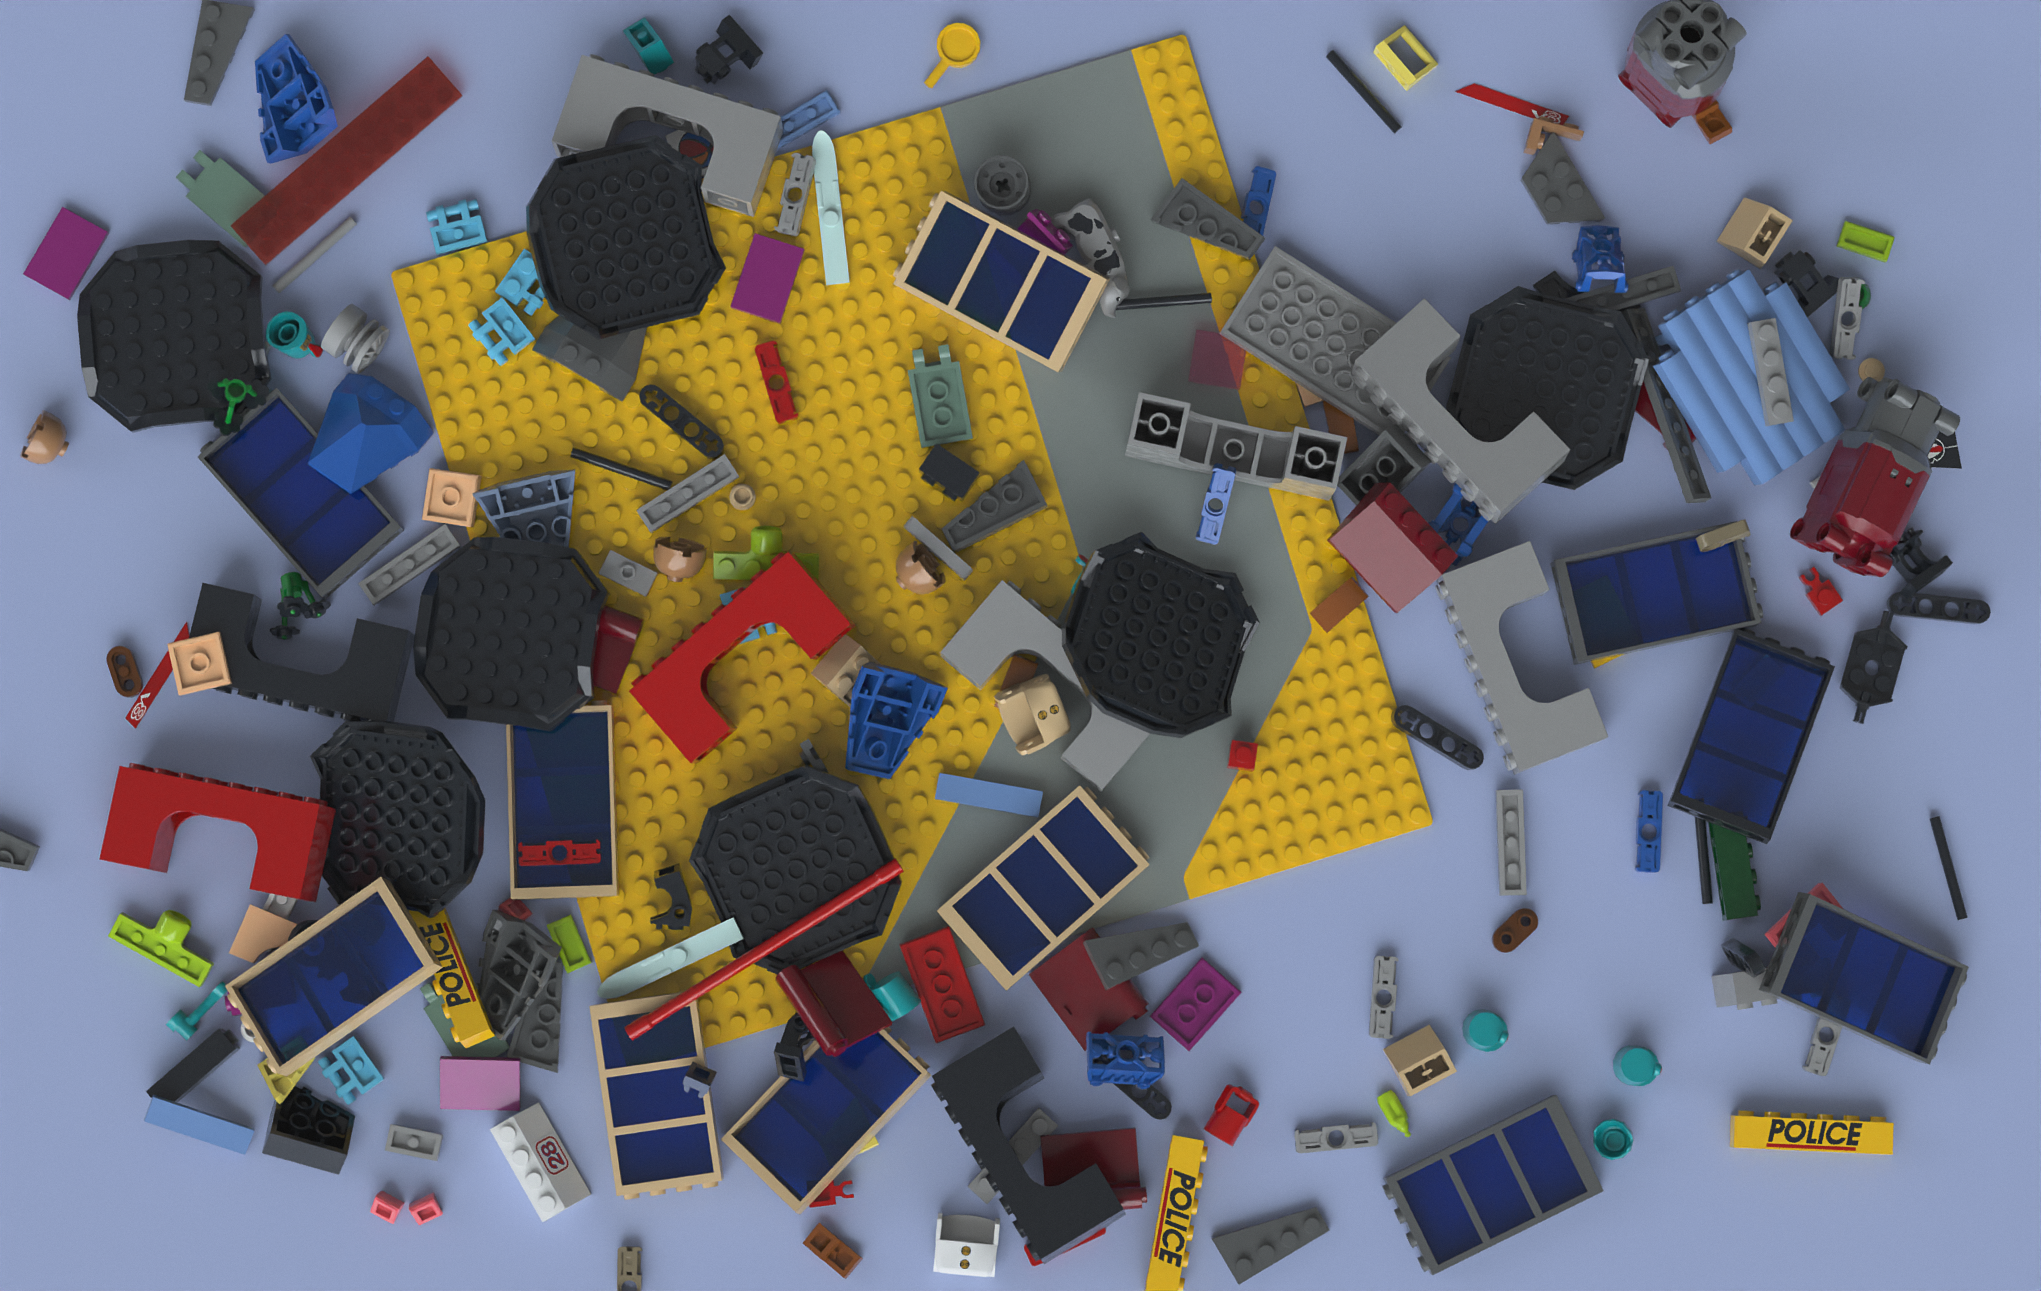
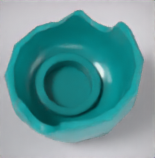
[1593,1119,1633,1160]

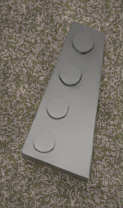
[1711,957,1831,1010]

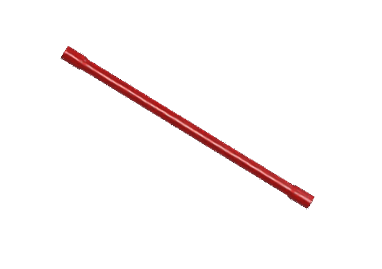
[624,858,904,1041]

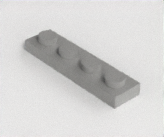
[1747,318,1794,426]
[636,454,739,533]
[358,524,461,606]
[1496,789,1527,896]
[968,1108,1058,1204]

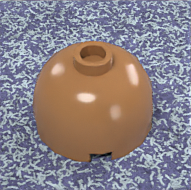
[20,410,69,464]
[653,537,707,582]
[896,541,946,595]

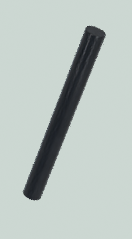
[1326,50,1402,134]
[1116,293,1212,310]
[570,448,673,490]
[1695,799,1713,904]
[1929,816,1968,920]

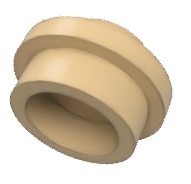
[1858,358,1885,382]
[729,484,756,510]

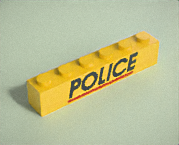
[408,908,495,1048]
[1730,1110,1894,1155]
[1144,1135,1208,1291]

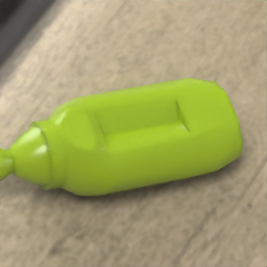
[1377,1090,1411,1137]

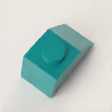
[623,17,674,75]

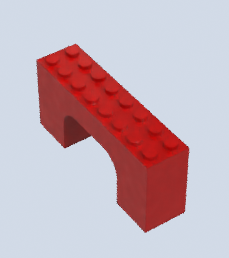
[629,552,856,763]
[99,763,336,902]

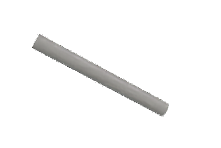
[272,217,357,293]

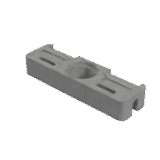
[774,153,816,236]
[1830,277,1865,360]
[904,516,973,581]
[1369,956,1398,1039]
[1802,993,1850,1076]
[1294,1122,1378,1153]

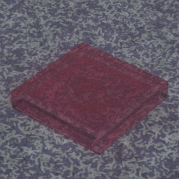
[1188,330,1246,390]

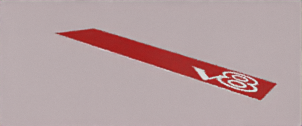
[1455,83,1569,125]
[125,621,189,729]

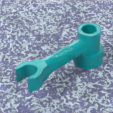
[166,981,227,1041]

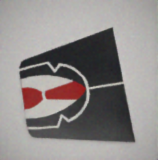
[1928,431,1962,469]

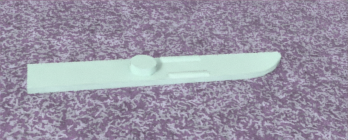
[812,130,850,285]
[597,917,744,999]

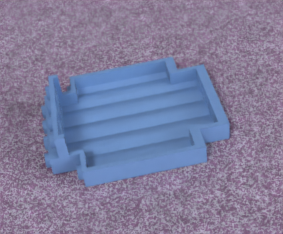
[1653,268,1850,486]

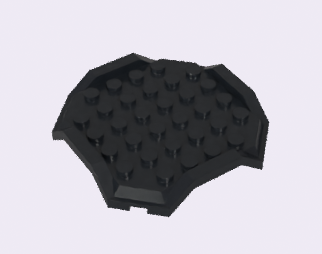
[526,135,726,340]
[77,240,272,433]
[1446,286,1649,490]
[1062,532,1260,738]
[413,537,610,732]
[310,720,485,918]
[689,765,902,975]

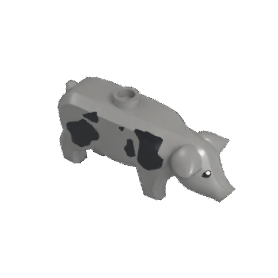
[1051,199,1130,318]

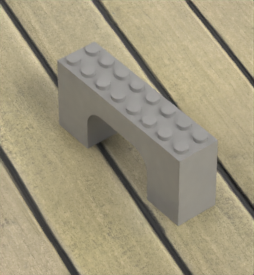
[552,54,783,217]
[1351,298,1570,524]
[1125,392,1347,501]
[1435,541,1608,775]
[940,580,1150,792]

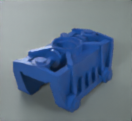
[1572,225,1628,293]
[1428,483,1488,566]
[1086,1032,1165,1089]

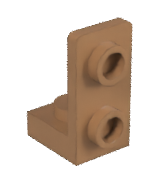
[1523,116,1584,155]

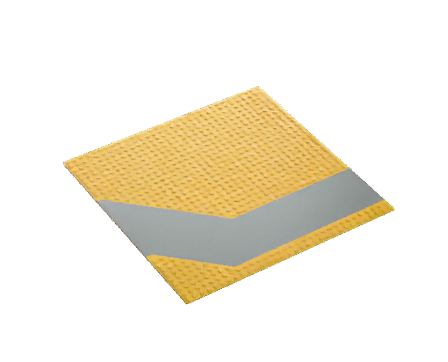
[391,35,1433,1066]

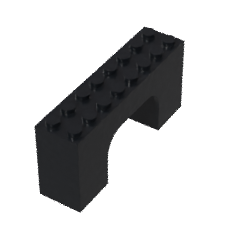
[189,583,415,722]
[931,1027,1126,1264]

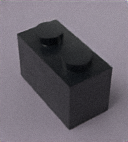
[919,443,980,502]

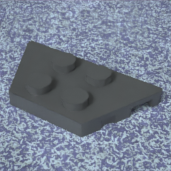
[1521,133,1605,224]

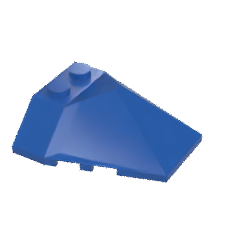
[255,34,338,164]
[308,373,434,494]
[845,662,948,779]

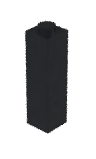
[146,1028,240,1103]

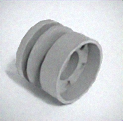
[321,304,390,374]

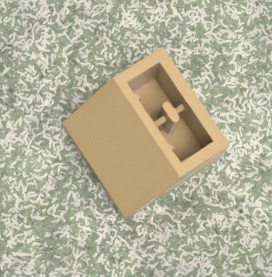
[1716,197,1793,269]
[811,635,880,708]
[1383,1025,1457,1096]

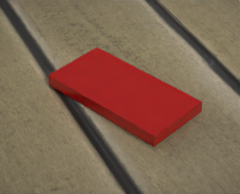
[899,926,985,1043]

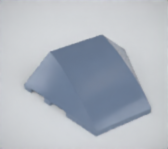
[472,469,575,547]

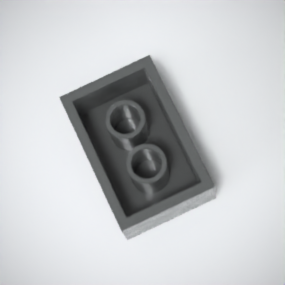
[1337,424,1432,505]

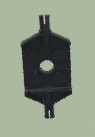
[1840,611,1908,724]

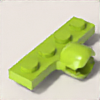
[713,526,819,580]
[108,910,214,987]

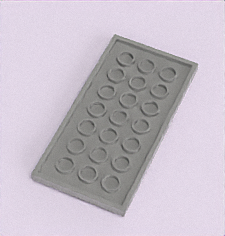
[1219,246,1451,436]

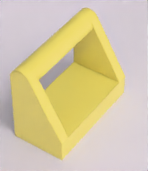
[1373,25,1438,91]

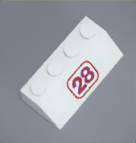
[490,1103,591,1222]

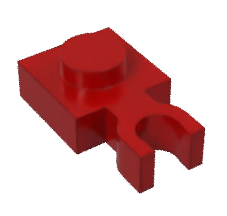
[1799,567,1843,616]
[807,1179,854,1208]

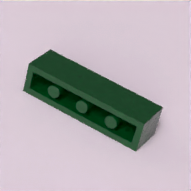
[1708,811,1761,921]

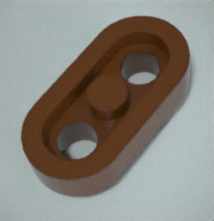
[106,646,143,698]
[1492,908,1538,953]

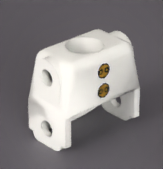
[933,1213,1000,1277]

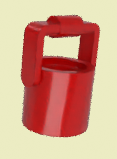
[1203,1084,1259,1147]

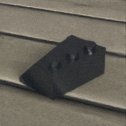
[262,1086,355,1175]

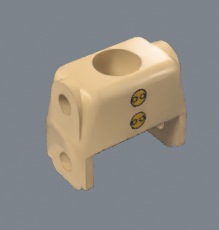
[994,674,1071,755]

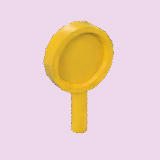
[924,23,980,89]

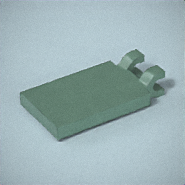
[176,150,280,248]
[908,344,973,448]
[420,983,510,1057]

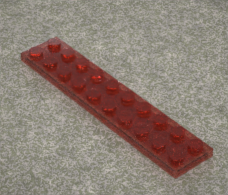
[230,56,463,266]

